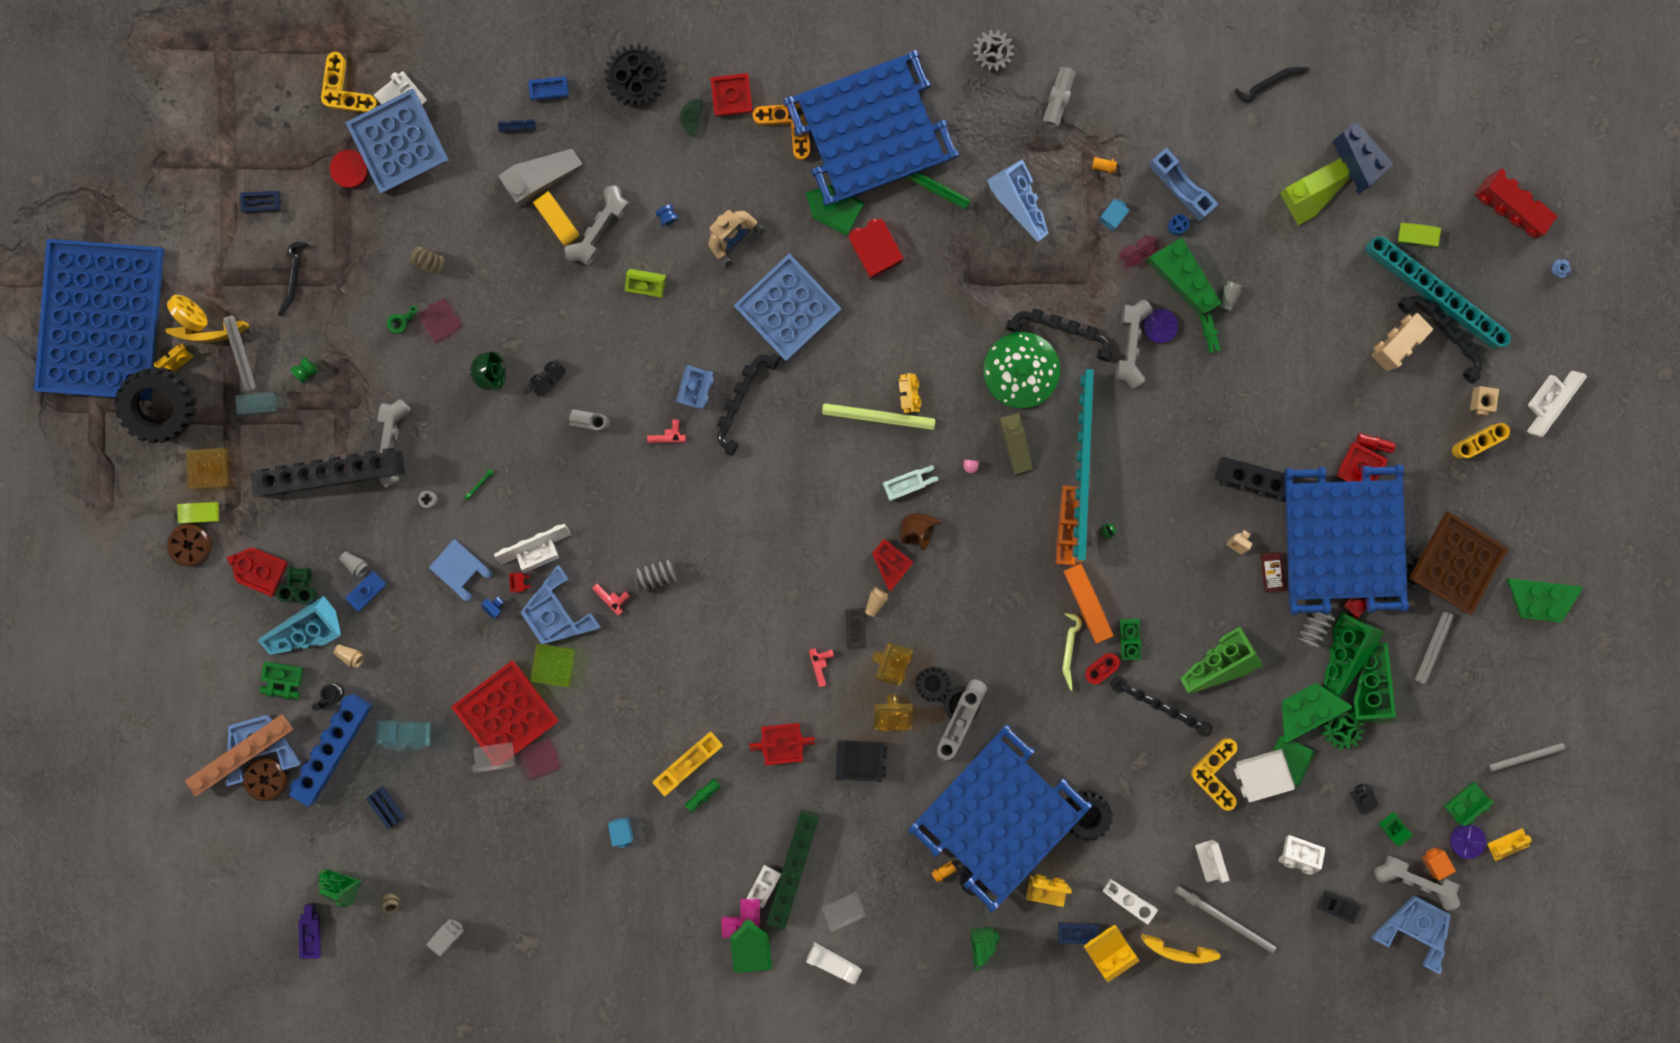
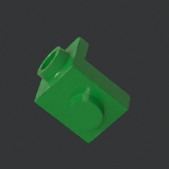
[1379,812,1413,847]

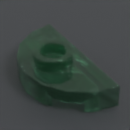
[680,99,703,138]

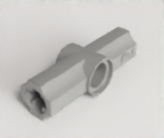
[1042,67,1076,128]

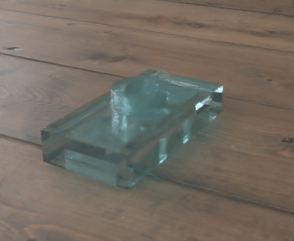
[235,392,277,415]

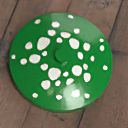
[983,332,1060,409]

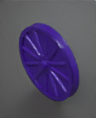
[1143,309,1178,343]
[1450,824,1486,859]

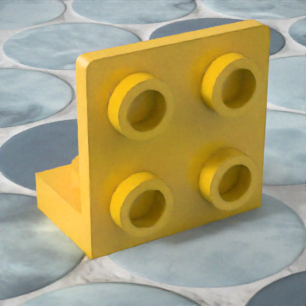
[1025,874,1072,907]
[1084,925,1139,983]

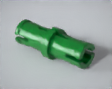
[1200,313,1221,353]
[684,778,721,813]

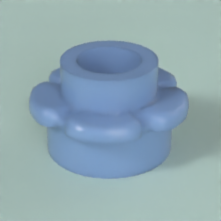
[1551,259,1571,278]

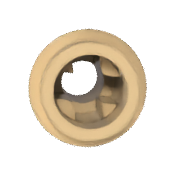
[865,587,888,617]
[333,644,364,668]

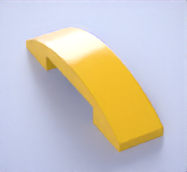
[166,321,249,343]
[652,731,723,797]
[1141,934,1220,964]

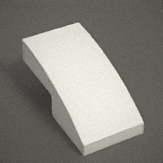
[746,865,781,908]

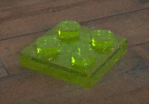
[530,643,575,687]

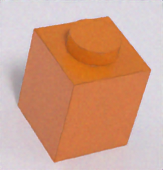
[1422,848,1456,881]

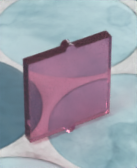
[417,298,462,343]
[519,738,560,779]

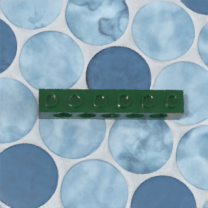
[767,809,819,930]

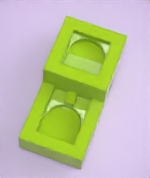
[1398,223,1441,248]
[177,502,219,523]

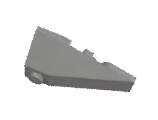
[498,149,583,207]

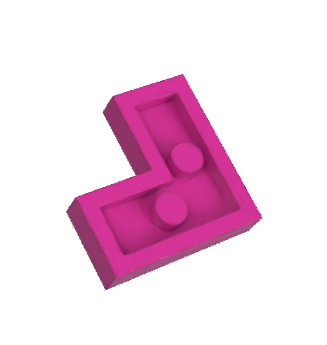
[721,899,761,938]

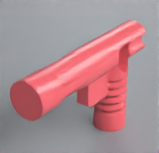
[647,420,686,443]
[592,583,631,616]
[809,648,834,687]

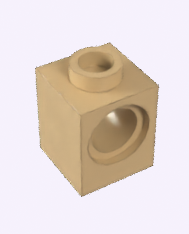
[1470,386,1499,416]

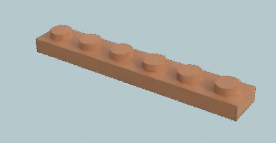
[185,714,293,797]

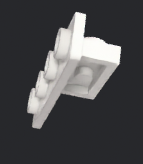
[1527,371,1587,437]
[494,524,571,573]

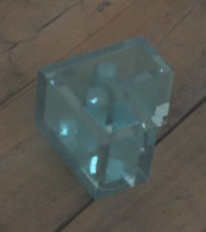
[376,720,431,751]

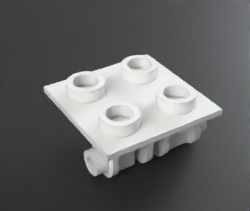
[374,71,428,105]

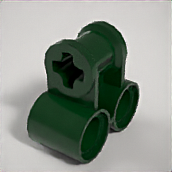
[276,566,318,604]

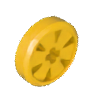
[167,295,208,332]

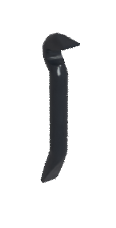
[1234,67,1310,103]
[278,242,309,316]

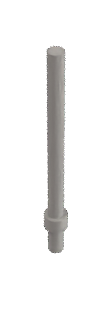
[1174,886,1276,953]

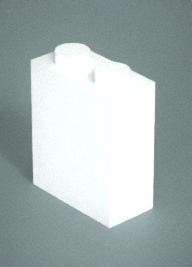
[1234,749,1295,802]

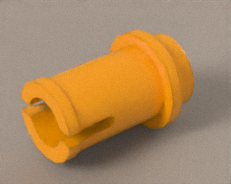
[1092,157,1117,174]
[932,861,957,883]

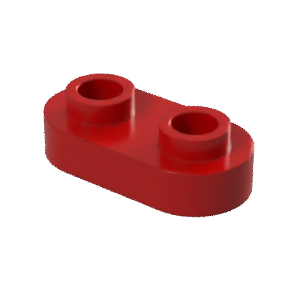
[1085,653,1120,684]

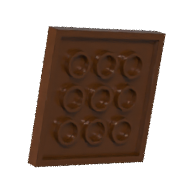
[1409,511,1508,616]

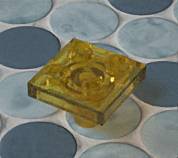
[186,448,229,489]
[872,642,913,686]
[874,694,913,731]

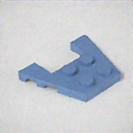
[521,565,601,644]
[226,715,301,786]
[1371,895,1450,974]

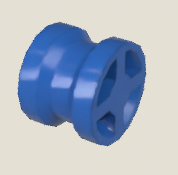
[655,204,679,227]
[1168,214,1189,236]

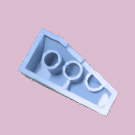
[987,159,1049,242]

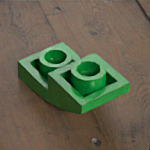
[1119,618,1141,660]

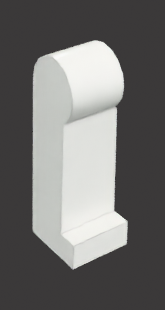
[1102,879,1158,925]
[806,942,862,984]

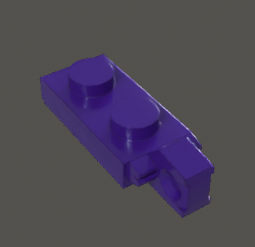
[299,903,321,959]

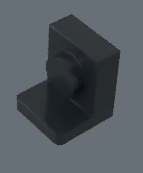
[1350,783,1379,814]

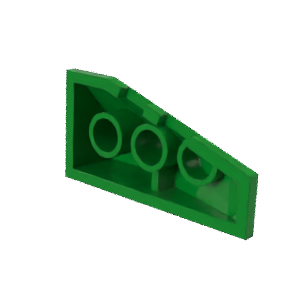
[1354,642,1396,723]

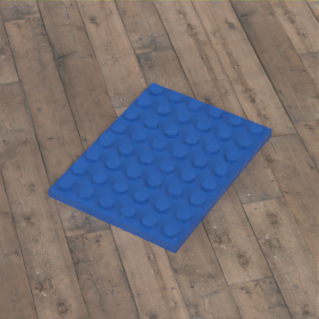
[34,239,164,400]

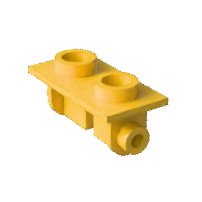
[153,343,194,373]
[898,373,921,413]
[1487,828,1532,861]

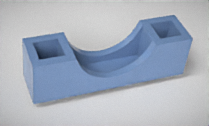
[1148,147,1218,221]

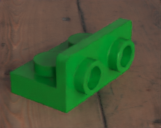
[1443,782,1494,826]

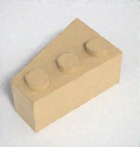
[1371,313,1433,371]

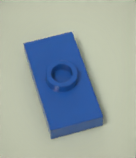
[528,76,569,101]
[345,571,387,612]

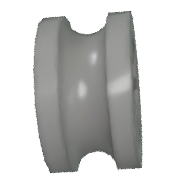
[418,491,437,508]

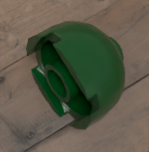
[469,351,506,390]

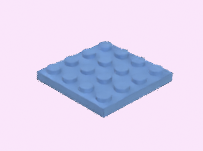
[345,89,449,194]
[733,253,842,362]

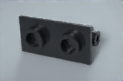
[528,360,566,397]

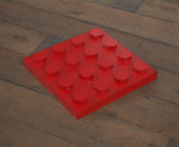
[451,660,559,768]

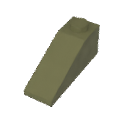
[998,413,1033,475]

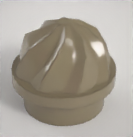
[381,893,401,914]

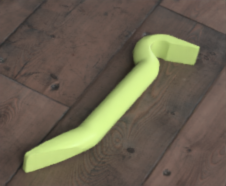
[1062,613,1082,691]

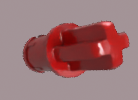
[1356,432,1396,454]

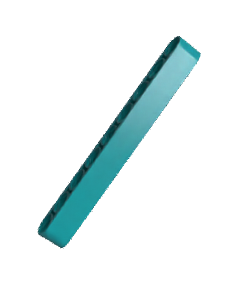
[1365,236,1511,349]

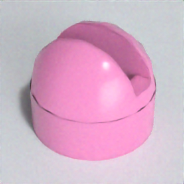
[963,460,979,473]

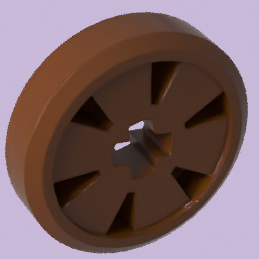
[167,524,212,566]
[243,758,288,801]

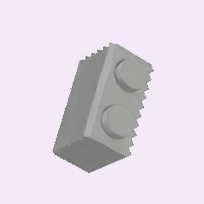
[426,919,463,956]

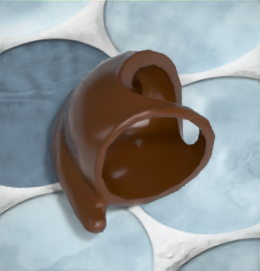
[900,513,941,551]

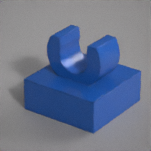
[481,596,504,621]

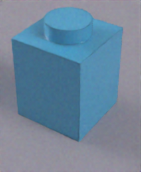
[1098,199,1129,232]
[608,817,634,848]

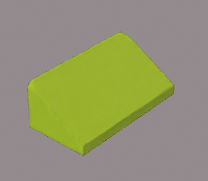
[625,269,666,298]

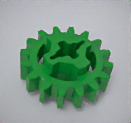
[1321,710,1365,750]

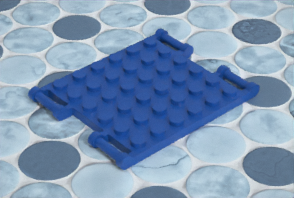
[783,50,960,207]
[1285,464,1409,615]
[908,724,1093,913]

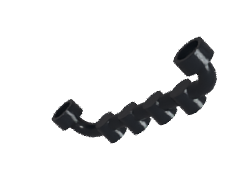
[1398,296,1482,384]
[1005,309,1113,362]
[717,354,780,457]
[1111,677,1213,737]

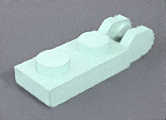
[883,465,939,501]

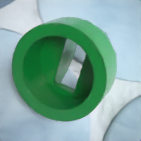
[1100,523,1116,539]

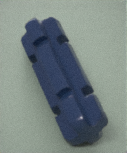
[498,119,536,133]

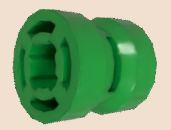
[290,357,318,384]

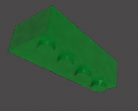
[1145,238,1222,316]

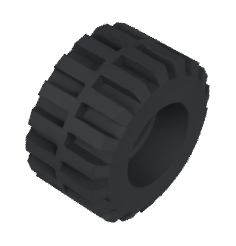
[1066,790,1113,841]

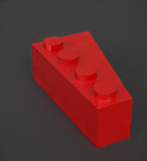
[1475,168,1557,238]

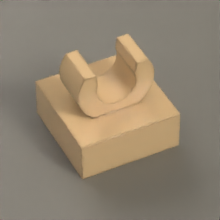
[1226,530,1253,555]

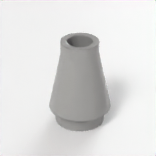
[1220,281,1242,311]
[339,551,369,578]

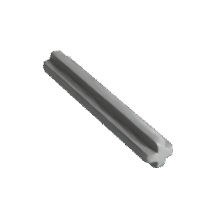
[223,316,256,391]
[1415,612,1454,684]

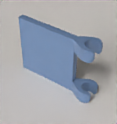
[429,539,493,601]

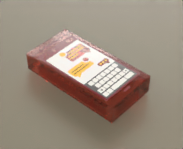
[1260,552,1285,592]

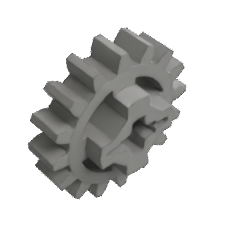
[973,29,1015,73]

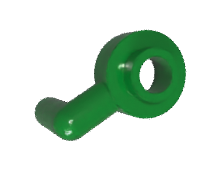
[387,306,417,334]

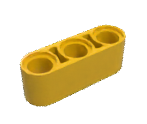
[533,191,580,246]
[1452,423,1510,459]

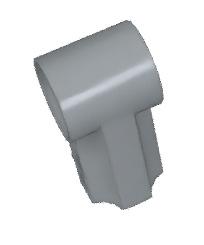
[569,409,610,432]

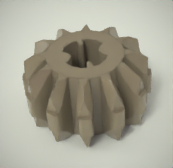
[410,246,445,274]

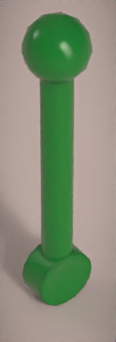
[464,469,494,501]

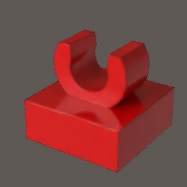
[509,572,531,593]

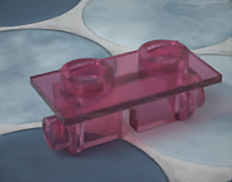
[1119,234,1159,268]

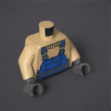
[708,210,768,271]

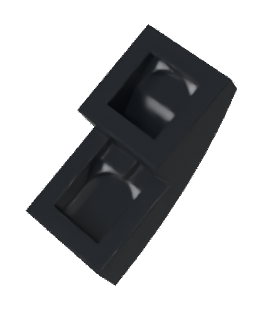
[1317,890,1361,924]

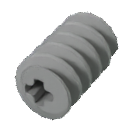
[634,559,677,592]
[1296,612,1335,648]

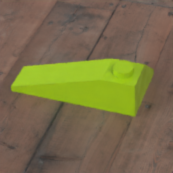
[1280,158,1350,226]

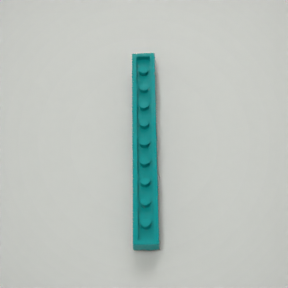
[1072,369,1094,563]

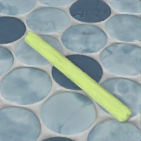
[822,403,935,430]

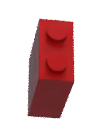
[848,218,904,279]

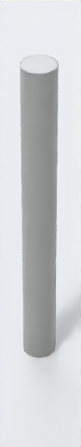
[1489,743,1565,772]

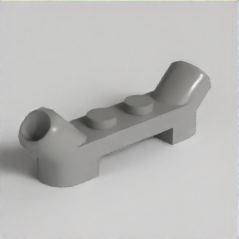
[564,186,630,266]
[1115,300,1152,389]
[377,399,411,488]
[936,679,987,763]
[1374,855,1461,911]

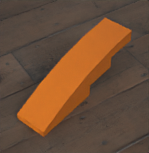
[1055,485,1078,566]
[1063,564,1114,644]

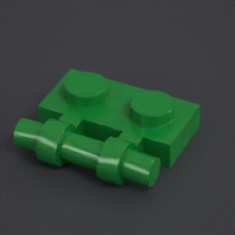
[259,661,304,700]

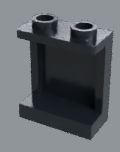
[835,739,887,783]

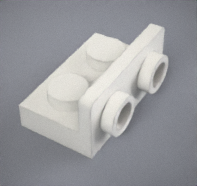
[1278,835,1325,875]
[1195,840,1230,883]

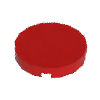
[330,150,369,188]

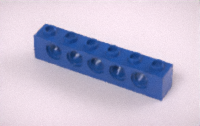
[289,694,374,807]

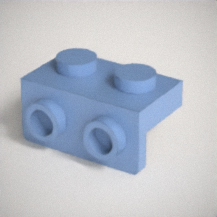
[676,365,713,409]

